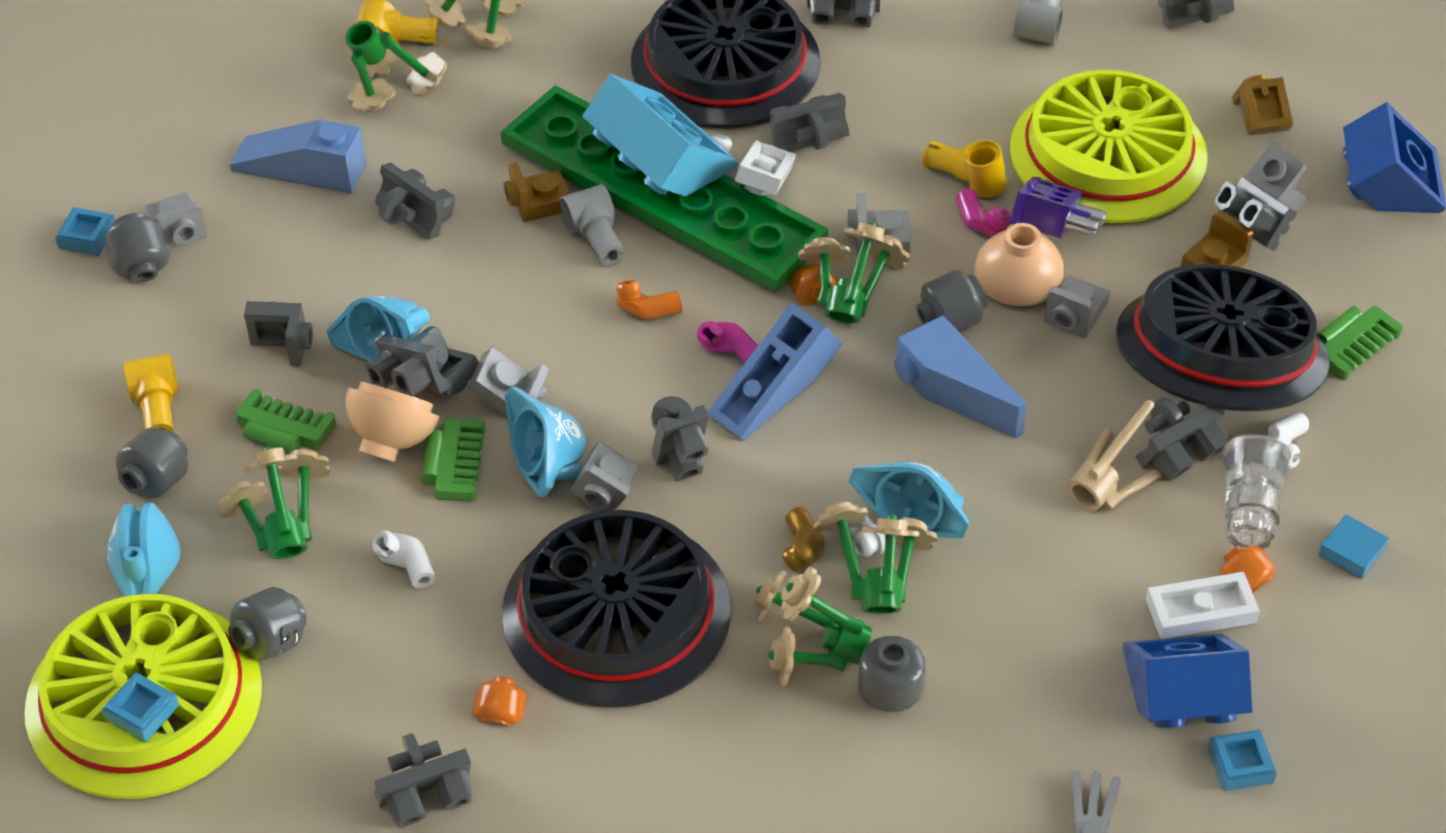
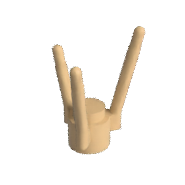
[1069,400,1162,511]

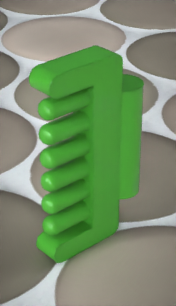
[1317,306,1403,380]
[236,389,336,452]
[421,418,485,501]

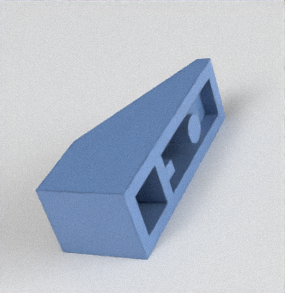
[230,120,366,194]
[707,302,843,441]
[894,316,1027,438]

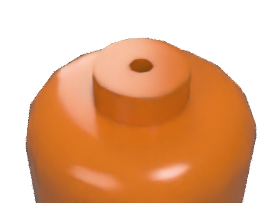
[790,264,836,306]
[1220,545,1275,593]
[472,676,527,726]

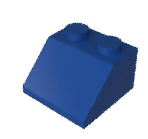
[1343,102,1446,213]
[1123,634,1253,728]

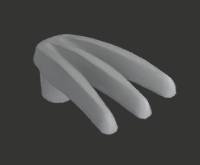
[1071,771,1121,833]

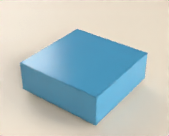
[55,207,115,256]
[1319,514,1389,579]
[101,672,179,743]
[1208,730,1277,791]

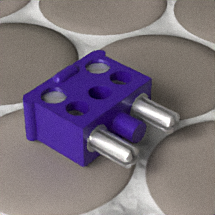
[1010,177,1106,238]

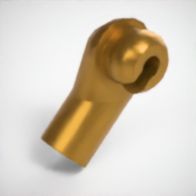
[782,506,825,572]

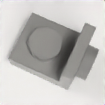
[1246,142,1308,212]
[145,191,207,250]
[848,193,910,254]
[1044,275,1110,338]
[467,347,550,416]
[569,441,639,511]

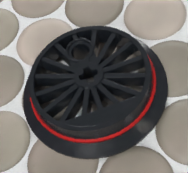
[631,0,820,128]
[1116,264,1330,411]
[502,510,731,707]

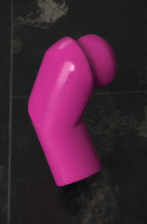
[956,188,1011,237]
[697,321,758,363]

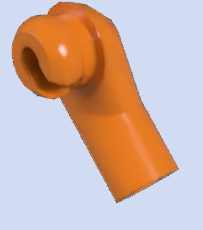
[616,280,682,320]

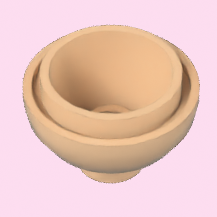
[974,223,1064,306]
[345,381,439,462]

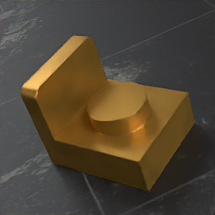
[1232,75,1294,136]
[504,162,570,222]
[1180,210,1254,268]

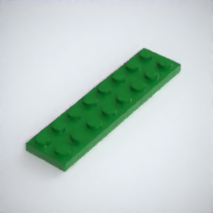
[501,85,828,293]

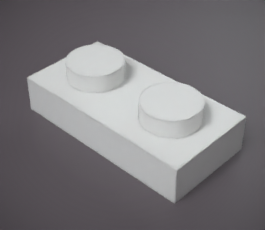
[735,140,796,196]
[1146,572,1260,639]

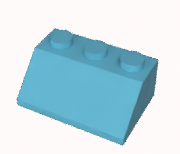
[582,73,739,197]

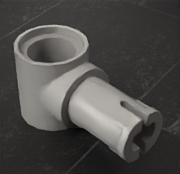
[1014,0,1063,45]
[560,184,624,266]

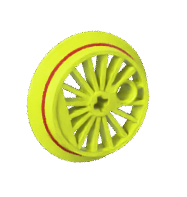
[1010,70,1208,223]
[24,594,262,800]

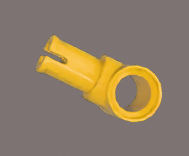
[357,0,438,45]
[922,140,1007,198]
[124,353,179,433]

